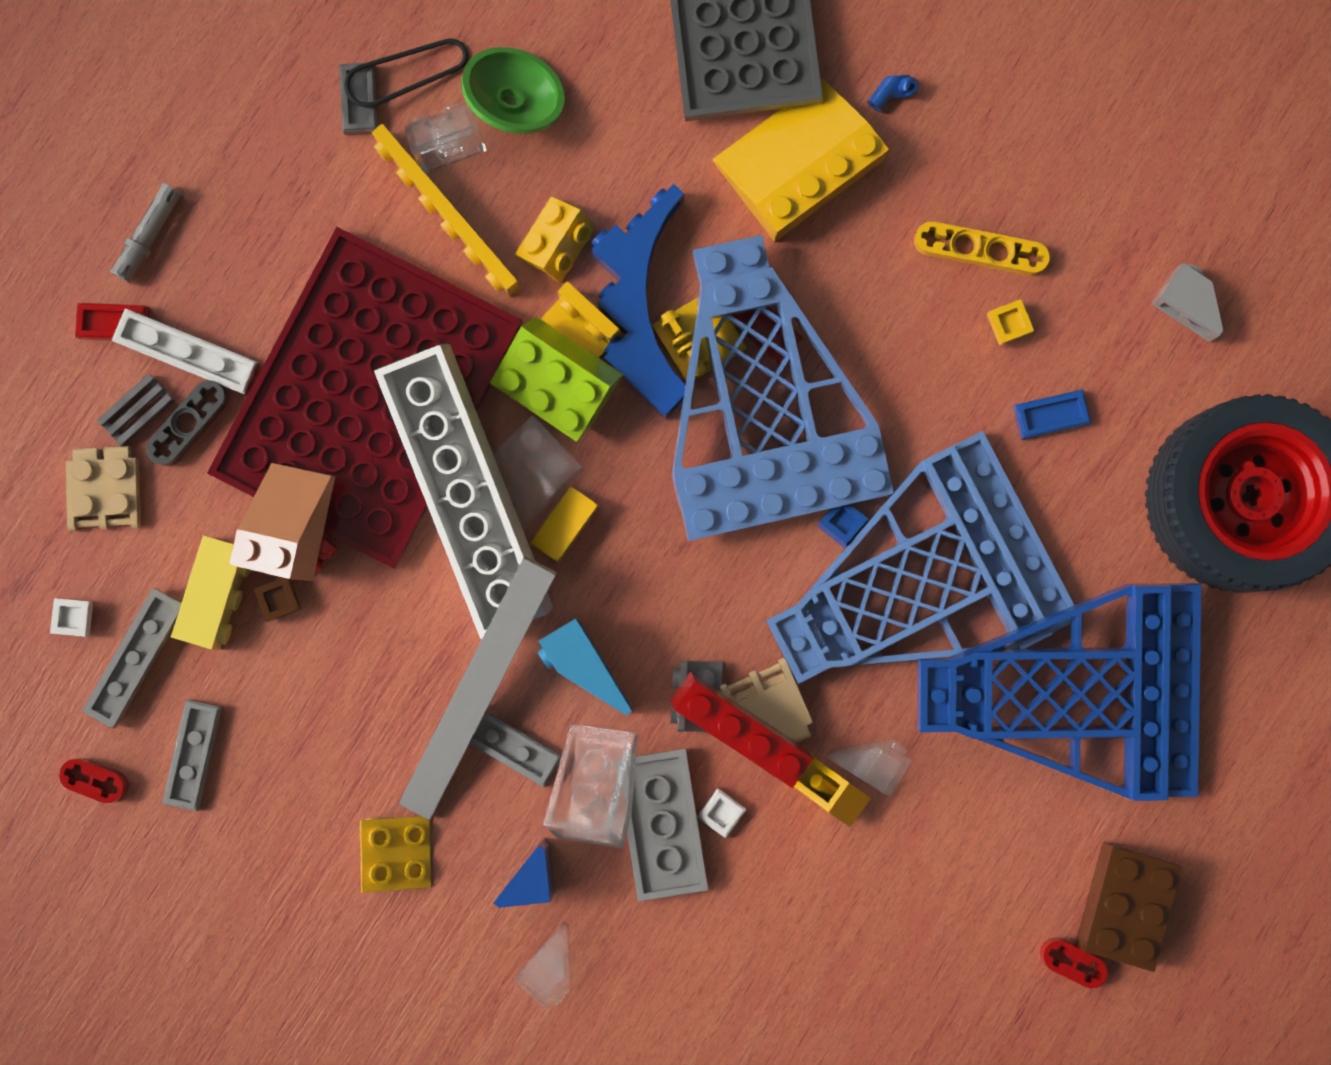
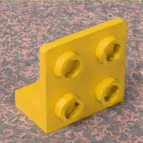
[541,281,620,358]

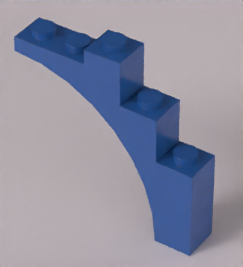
[591,184,685,419]

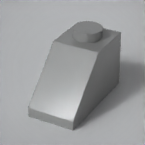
[1151,263,1223,342]

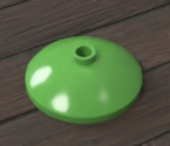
[461,47,565,134]

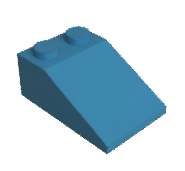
[537,618,634,715]

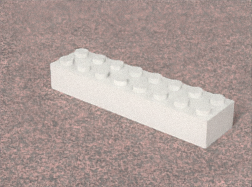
[374,344,553,639]

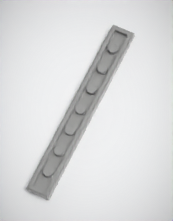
[398,556,557,820]

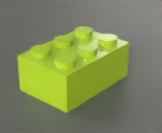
[490,316,623,442]

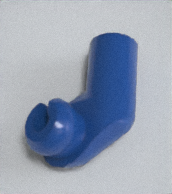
[867,75,919,112]

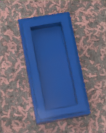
[1013,389,1091,440]

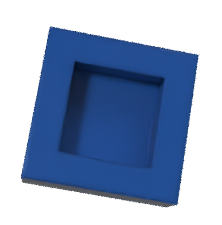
[818,504,868,548]

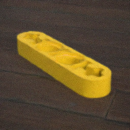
[914,222,1050,276]

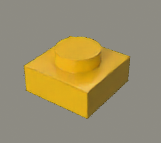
[987,299,1034,346]

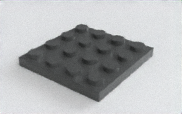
[670,0,823,122]

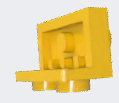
[515,197,596,283]

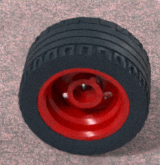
[1145,394,1331,593]

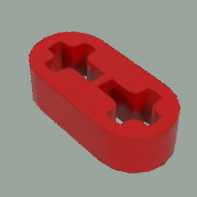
[59,758,129,803]
[1040,937,1108,989]

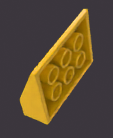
[713,78,889,242]

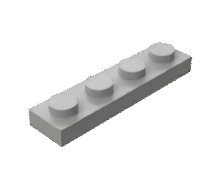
[82,588,182,729]

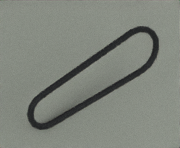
[344,38,468,108]

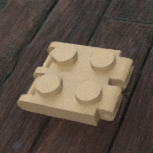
[66,446,141,531]
[719,657,813,742]

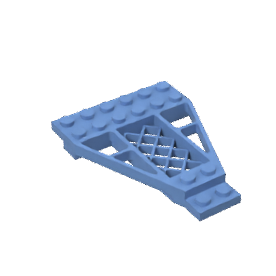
[671,235,894,541]
[765,431,1074,684]

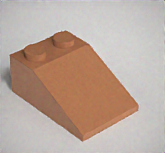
[230,463,335,581]

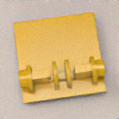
[652,297,747,381]
[360,816,431,893]

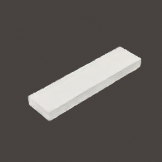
[112,308,259,395]

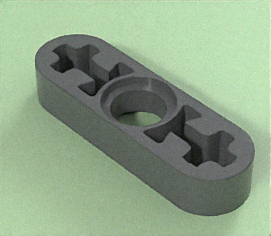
[146,380,228,466]

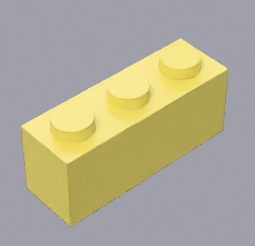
[171,535,251,650]

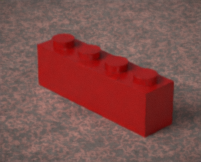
[670,672,813,789]

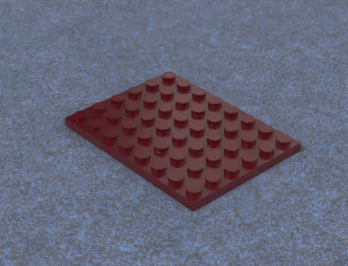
[207,226,523,569]

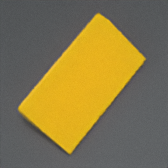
[530,486,599,563]

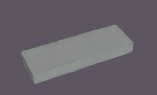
[162,699,223,811]
[470,711,562,787]

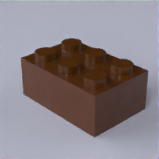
[1075,842,1183,972]

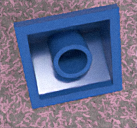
[493,838,555,908]

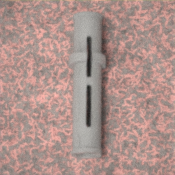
[109,183,182,284]

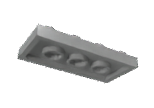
[616,748,708,902]

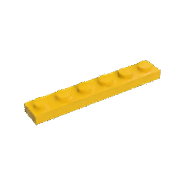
[372,124,520,297]

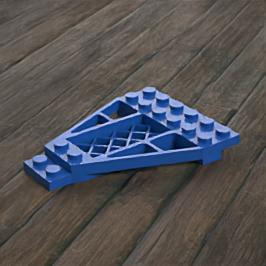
[917,583,1202,801]

